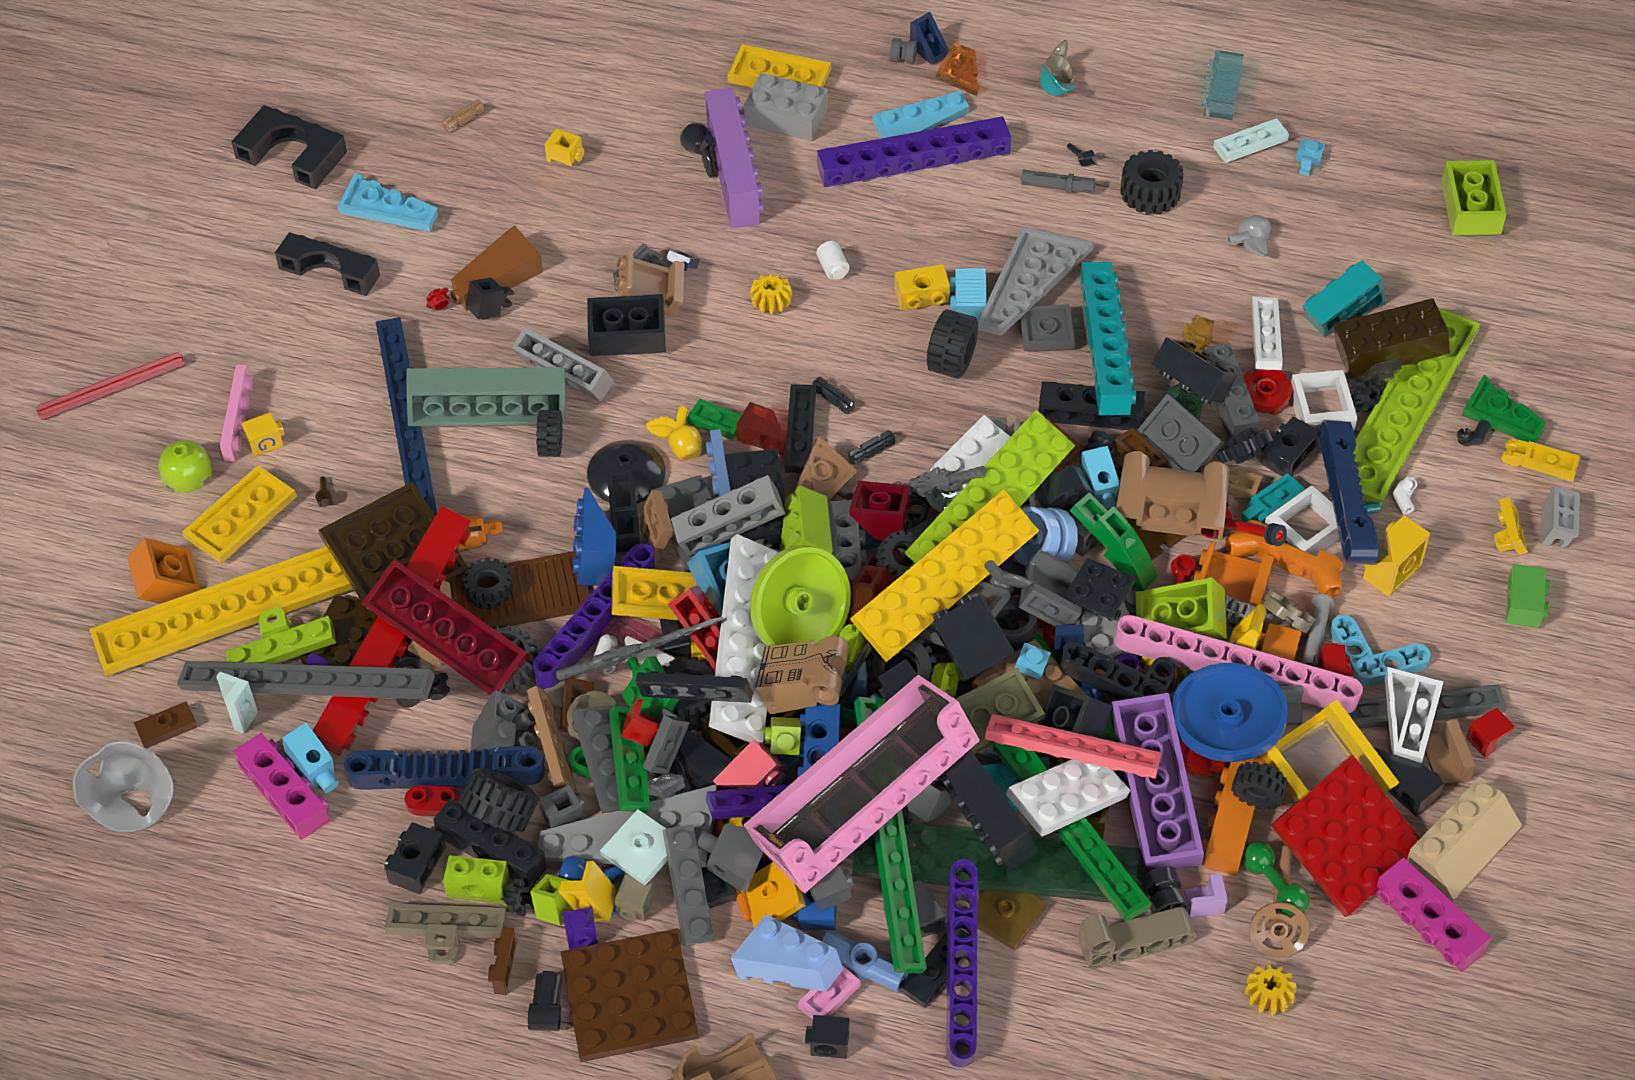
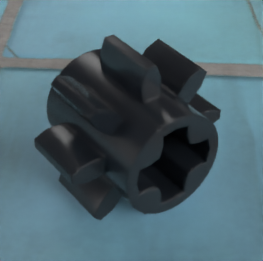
[1349,380,1380,412]
[501,878,534,916]

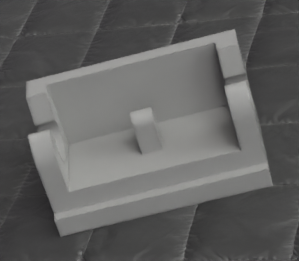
[1541,486,1580,548]

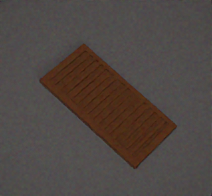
[448,551,590,629]

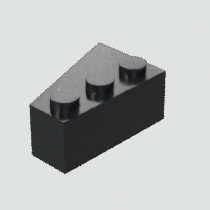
[1152,337,1237,404]

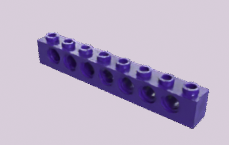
[817,116,1011,187]

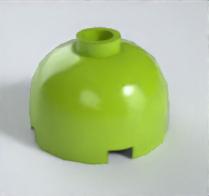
[158,440,213,493]

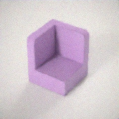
[1185,874,1227,917]

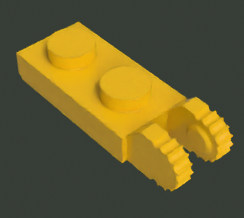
[1501,438,1581,482]

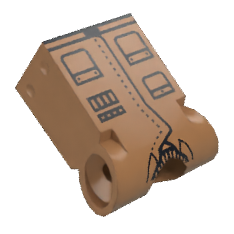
[755,636,849,714]

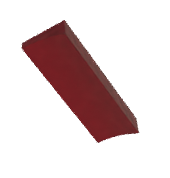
[361,559,531,696]

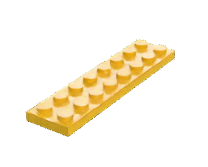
[850,490,1039,662]

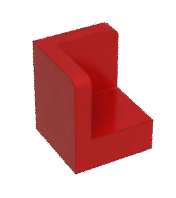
[621,698,659,747]
[1466,707,1514,758]

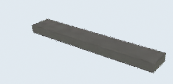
[1348,684,1506,729]

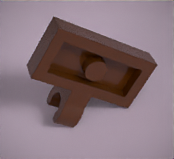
[1114,428,1168,477]

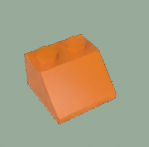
[127,537,201,604]

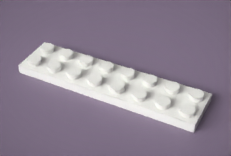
[709,534,779,743]

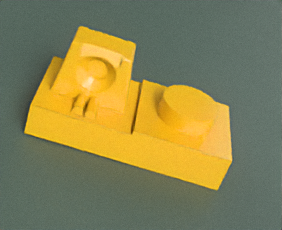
[1494,496,1528,555]

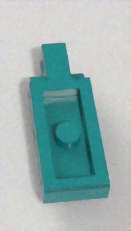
[1240,473,1306,523]

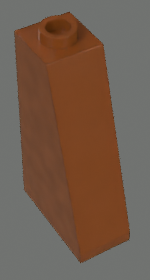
[450,226,543,311]

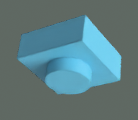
[1014,643,1050,680]

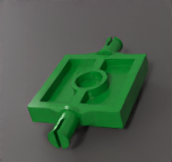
[621,656,679,722]

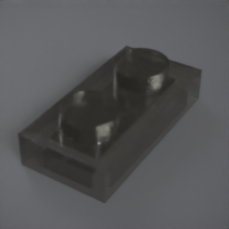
[1359,359,1402,388]

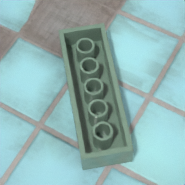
[407,367,565,426]

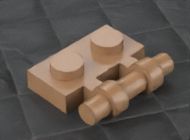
[640,490,674,561]

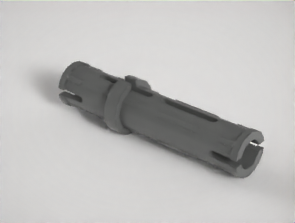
[1021,169,1096,194]

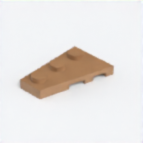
[793,436,857,502]

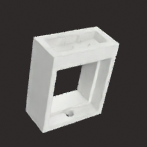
[1291,370,1357,438]
[1265,485,1340,556]

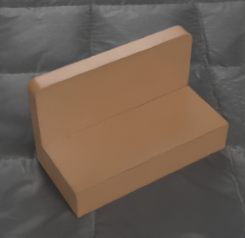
[1425,719,1475,786]

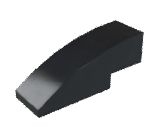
[607,469,641,553]

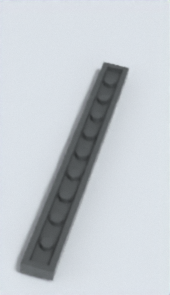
[177,661,435,700]

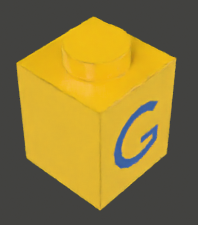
[241,412,285,457]

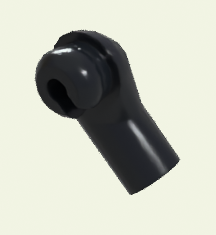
[1457,420,1491,447]

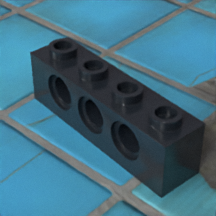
[1038,381,1145,431]
[433,798,547,885]

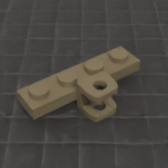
[385,903,507,964]

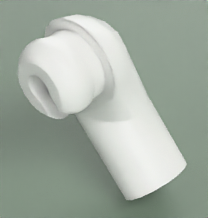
[1393,476,1417,515]

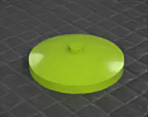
[750,545,851,646]

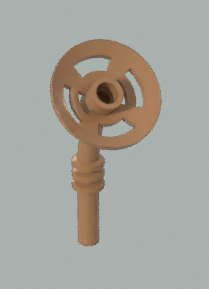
[1249,845,1309,958]

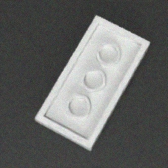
[1006,759,1131,836]

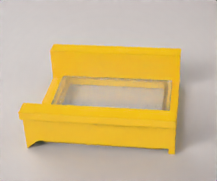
[1259,699,1399,802]

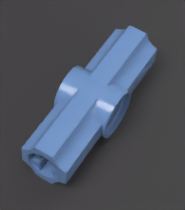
[822,930,909,993]

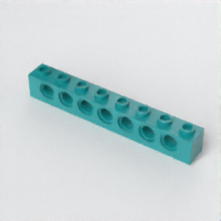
[1080,262,1136,415]

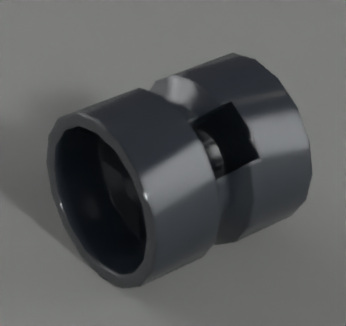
[1140,867,1190,914]

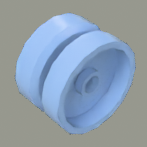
[1014,507,1078,566]

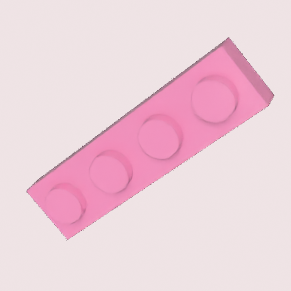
[220,365,253,462]

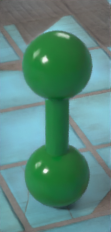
[1242,841,1310,917]

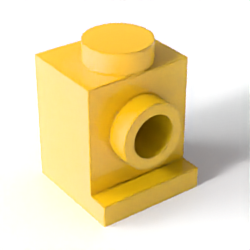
[545,128,584,166]

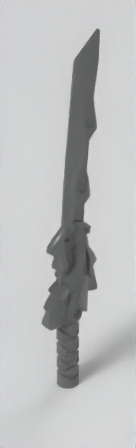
[837,466,986,500]
[556,617,723,681]

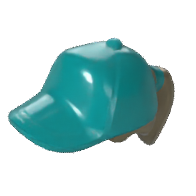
[1039,40,1076,96]

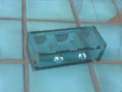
[1201,50,1244,120]

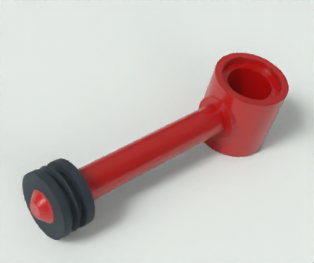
[1201,507,1287,546]

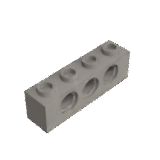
[511,327,615,403]
[671,475,786,557]

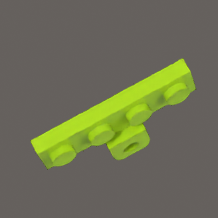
[225,607,336,664]

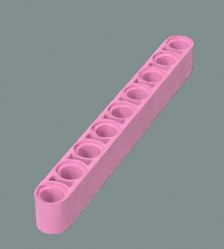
[1114,615,1363,713]

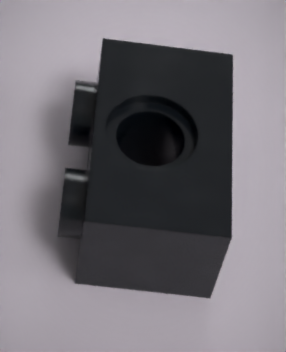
[1261,416,1320,477]
[384,822,446,894]

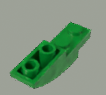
[1070,492,1158,591]

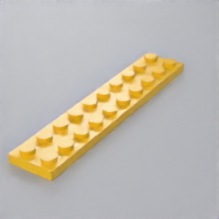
[89,546,353,676]

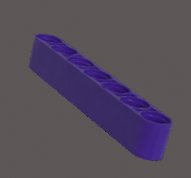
[533,544,655,689]
[946,859,978,1068]

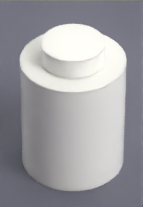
[816,241,850,280]

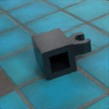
[466,277,514,320]

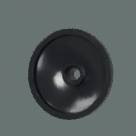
[587,440,665,504]

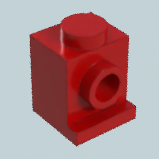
[1319,643,1352,677]

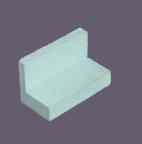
[216,672,258,734]

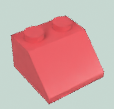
[713,740,789,788]

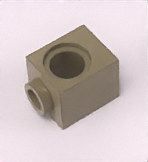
[615,873,656,921]

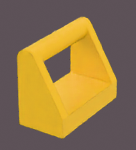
[1229,604,1267,650]

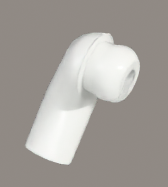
[594,634,618,674]

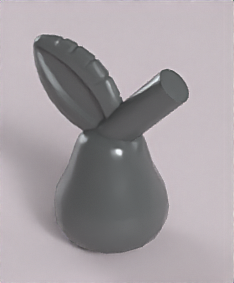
[982,560,1033,596]

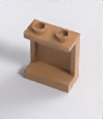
[615,248,684,316]

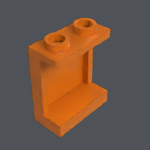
[1193,541,1274,606]

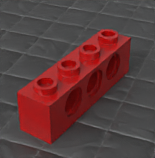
[668,585,721,671]

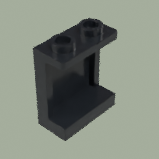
[929,595,1015,684]

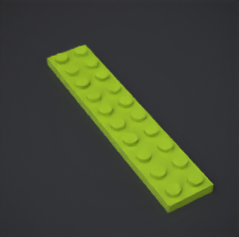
[1353,307,1480,506]

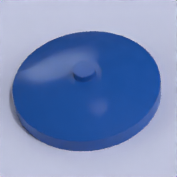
[1172,663,1288,762]

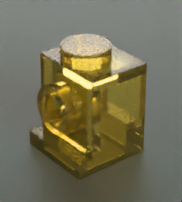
[1182,315,1215,353]

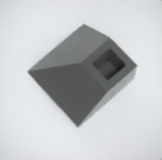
[470,690,538,759]

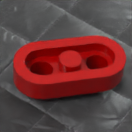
[404,785,461,817]

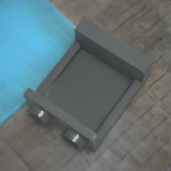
[1019,550,1082,626]

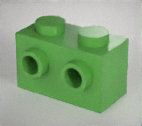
[1506,564,1550,628]

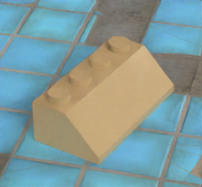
[1407,777,1522,902]

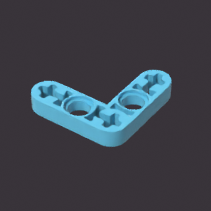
[1330,615,1431,686]

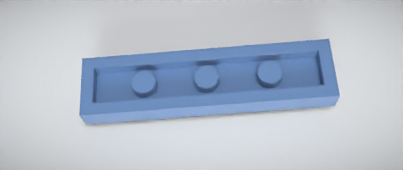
[706,430,730,499]

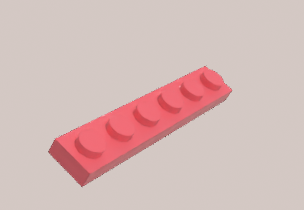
[985,714,1162,778]

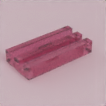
[603,615,662,649]

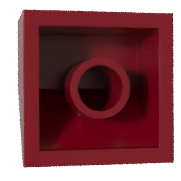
[849,481,911,540]

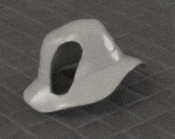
[73,741,173,832]

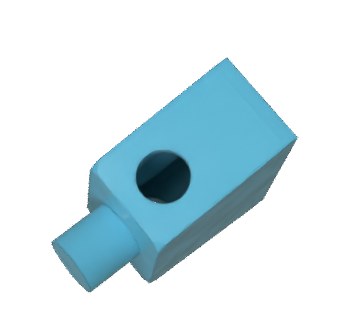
[1079,446,1120,510]
[282,723,339,793]

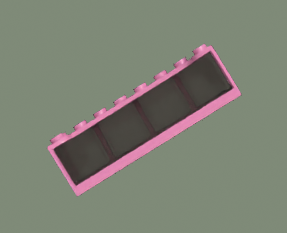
[744,675,980,893]

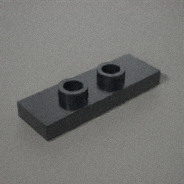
[900,928,969,1008]

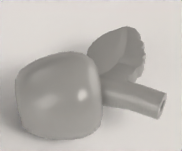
[1226,215,1271,257]

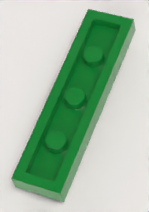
[609,706,650,813]

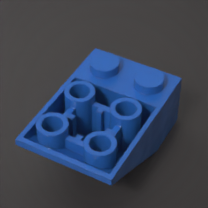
[573,488,616,586]

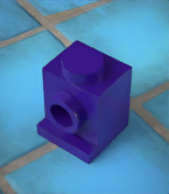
[562,907,598,949]

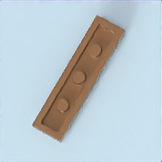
[527,685,577,791]

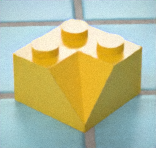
[1363,515,1430,597]

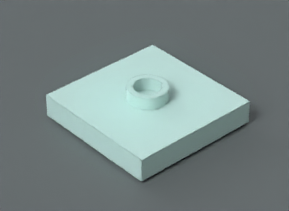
[600,809,668,885]

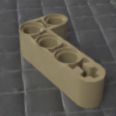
[1078,907,1197,969]

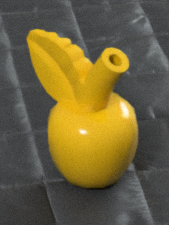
[646,406,702,461]

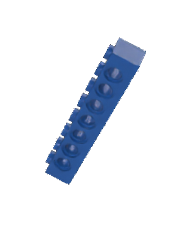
[793,703,842,930]

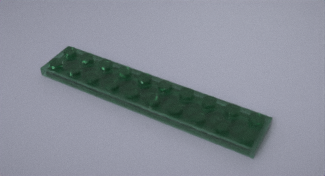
[852,824,1145,903]

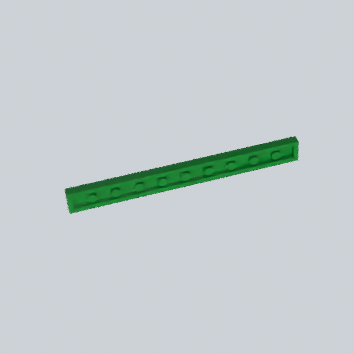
[854,697,926,973]

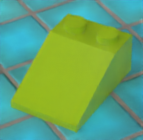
[1136,577,1227,642]

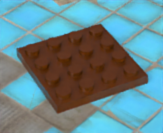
[560,928,699,1062]

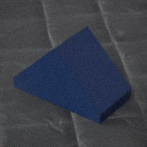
[910,12,951,64]

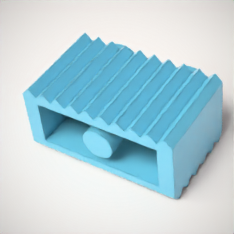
[950,268,986,321]

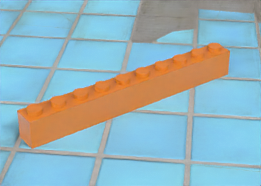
[1202,623,1302,876]

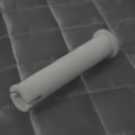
[1300,594,1334,667]

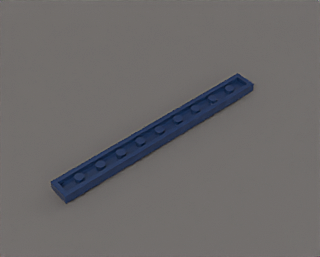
[376,317,437,516]

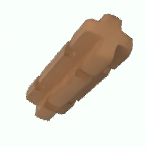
[442,100,485,132]

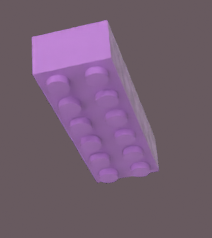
[705,87,763,229]
[1111,693,1204,874]

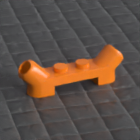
[1225,520,1344,598]

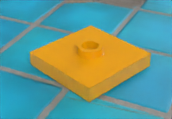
[746,862,806,928]

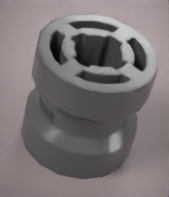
[890,38,917,64]

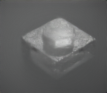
[648,773,685,799]

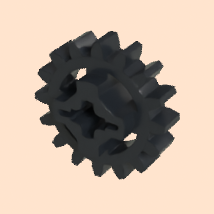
[1216,428,1273,464]

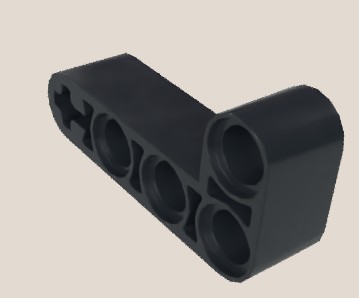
[1060,642,1177,701]

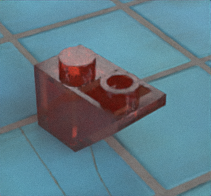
[736,402,786,457]
[849,565,894,625]

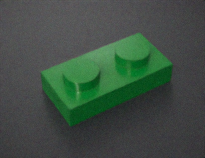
[687,398,745,441]

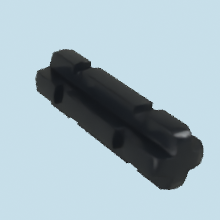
[812,377,855,414]
[848,430,895,464]

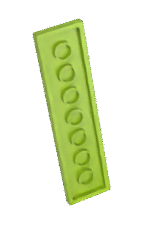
[905,410,1075,563]

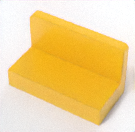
[558,861,617,922]

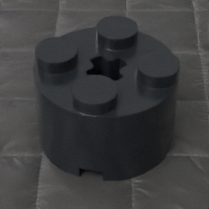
[1035,465,1096,517]

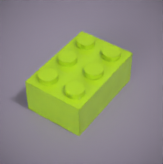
[1441,160,1507,235]

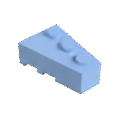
[731,915,843,992]

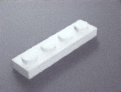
[1251,296,1283,370]

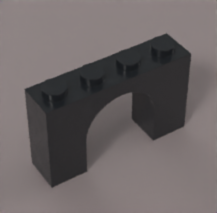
[231,105,347,190]

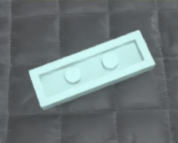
[1213,118,1289,163]

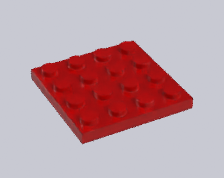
[1271,754,1421,917]

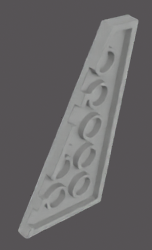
[978,227,1094,336]
[538,785,718,867]

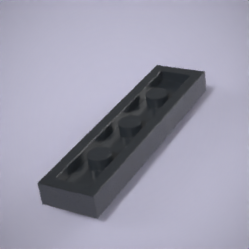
[784,384,816,472]
[635,671,753,703]

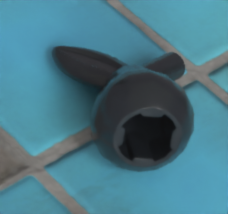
[680,123,714,178]

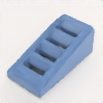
[846,661,869,707]

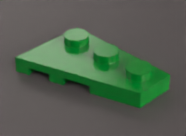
[1462,375,1547,443]

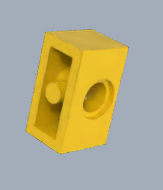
[894,264,950,311]

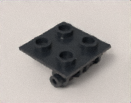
[1063,558,1137,621]

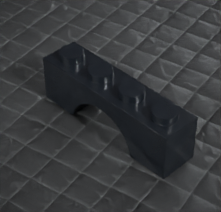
[275,232,380,296]

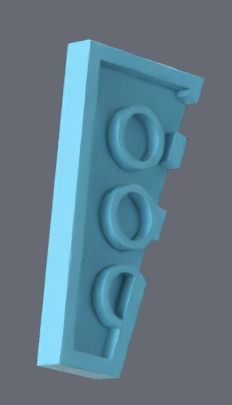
[872,91,969,138]
[337,172,439,232]

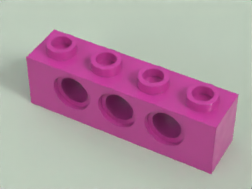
[233,733,329,840]
[1376,858,1491,972]

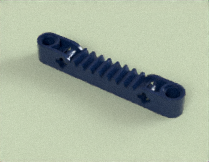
[1319,419,1379,565]
[344,746,545,790]

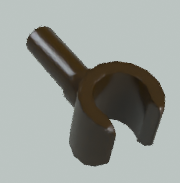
[315,476,333,507]

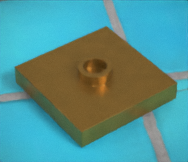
[977,873,1047,951]

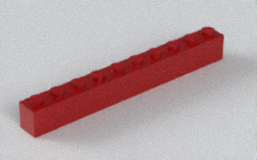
[312,505,472,756]

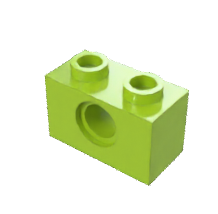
[443,855,510,904]

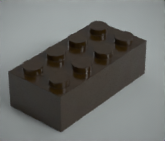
[1333,298,1450,379]

